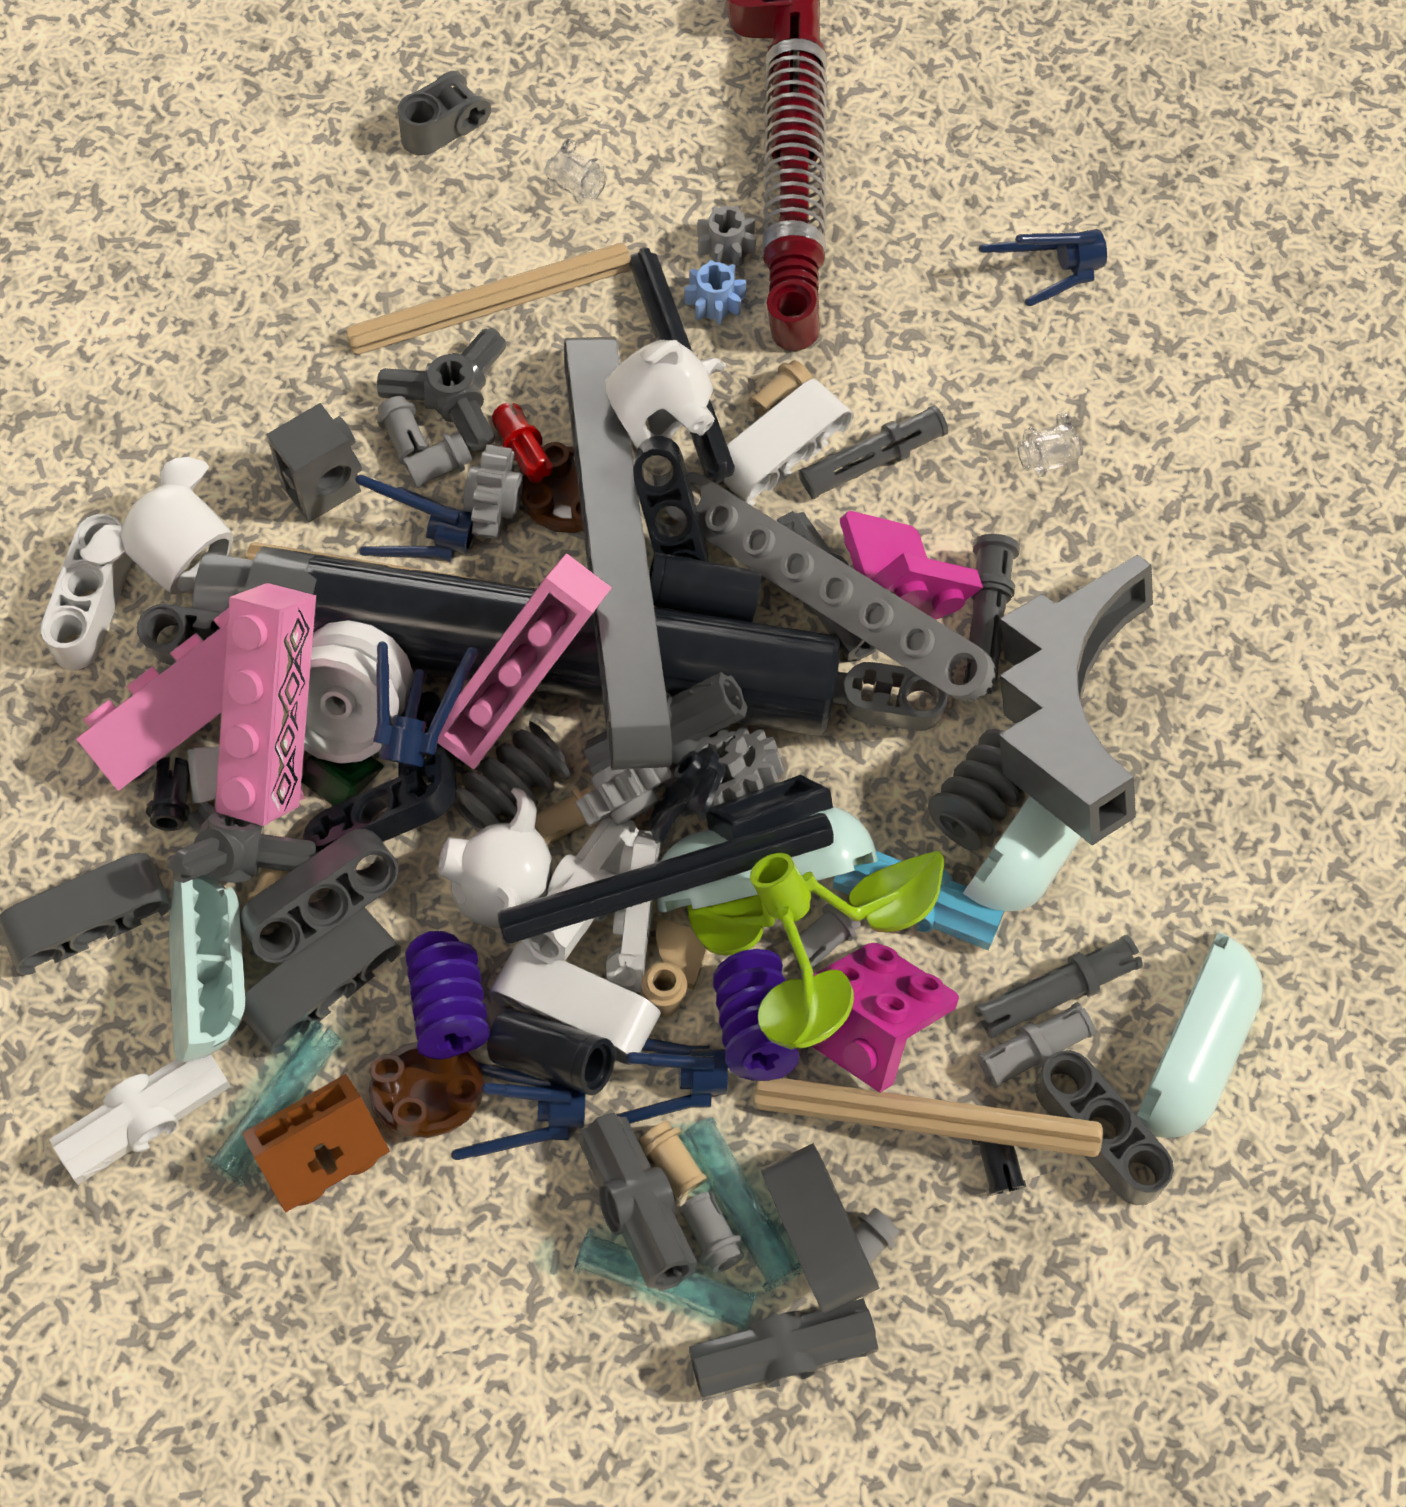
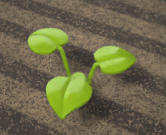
[687,850,944,1050]

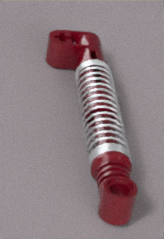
[726,0,827,351]

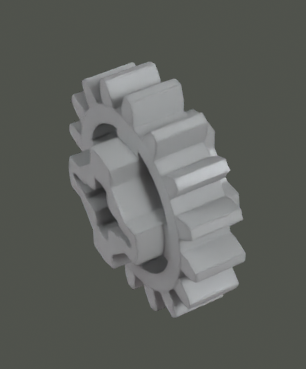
[664,726,784,821]

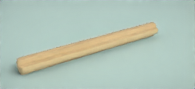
[346,242,631,354]
[754,1078,1103,1157]

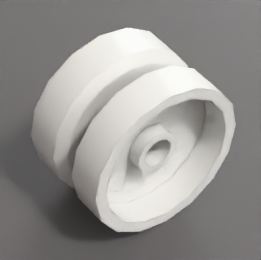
[304,620,414,764]

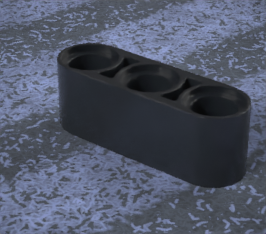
[633,436,709,562]

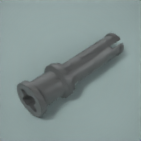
[963,534,1020,694]

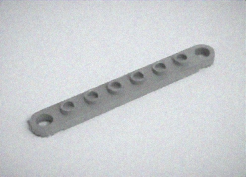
[666,472,996,702]

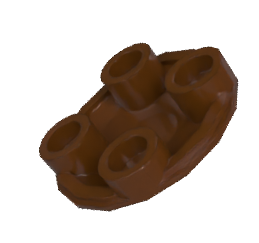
[521,442,583,533]
[368,1041,484,1138]

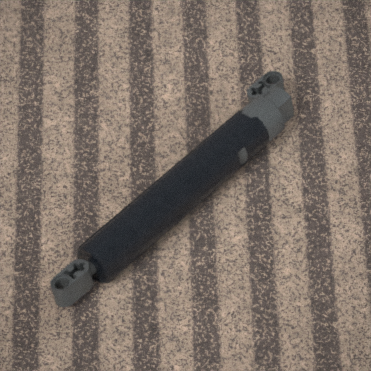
[137,546,948,737]

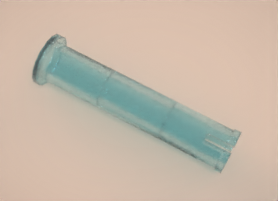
[204,1021,343,1187]
[681,1117,803,1292]
[573,1227,756,1331]

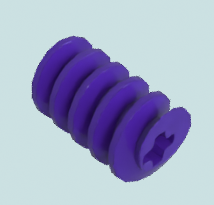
[405,931,490,1060]
[713,949,800,1081]

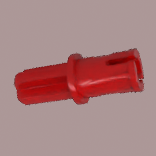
[491,403,553,483]

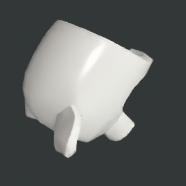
[605,340,726,449]
[80,457,233,595]
[438,788,552,928]

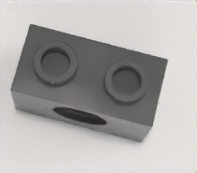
[266,403,362,522]

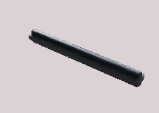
[629,247,735,483]
[498,813,834,943]

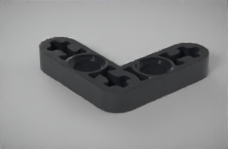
[303,692,456,854]

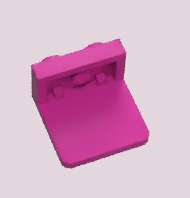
[839,511,983,619]
[811,943,959,1093]

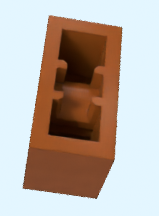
[242,1074,390,1213]

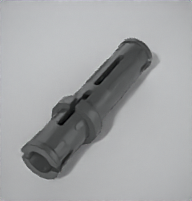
[798,405,948,499]
[975,935,1143,1039]

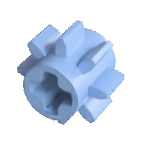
[684,260,746,325]

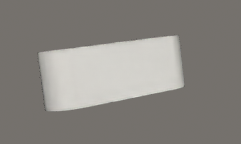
[722,379,853,506]
[40,514,132,670]
[489,943,661,1065]

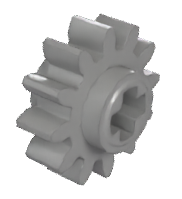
[464,444,523,540]
[575,765,674,826]

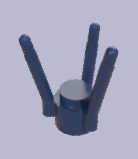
[979,229,1107,306]
[355,474,474,562]
[373,641,477,767]
[616,1038,728,1124]
[451,1062,586,1160]

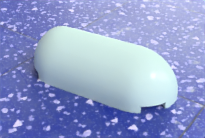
[963,796,1082,911]
[656,806,878,912]
[169,875,245,1062]
[1136,932,1263,1138]

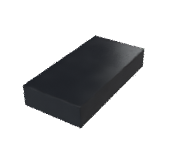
[706,775,833,841]

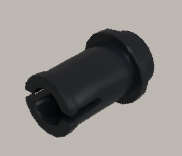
[146,757,191,831]
[971,1140,1027,1196]

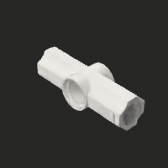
[522,818,639,964]
[49,1055,231,1185]

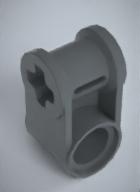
[398,71,491,155]

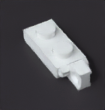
[606,830,660,992]

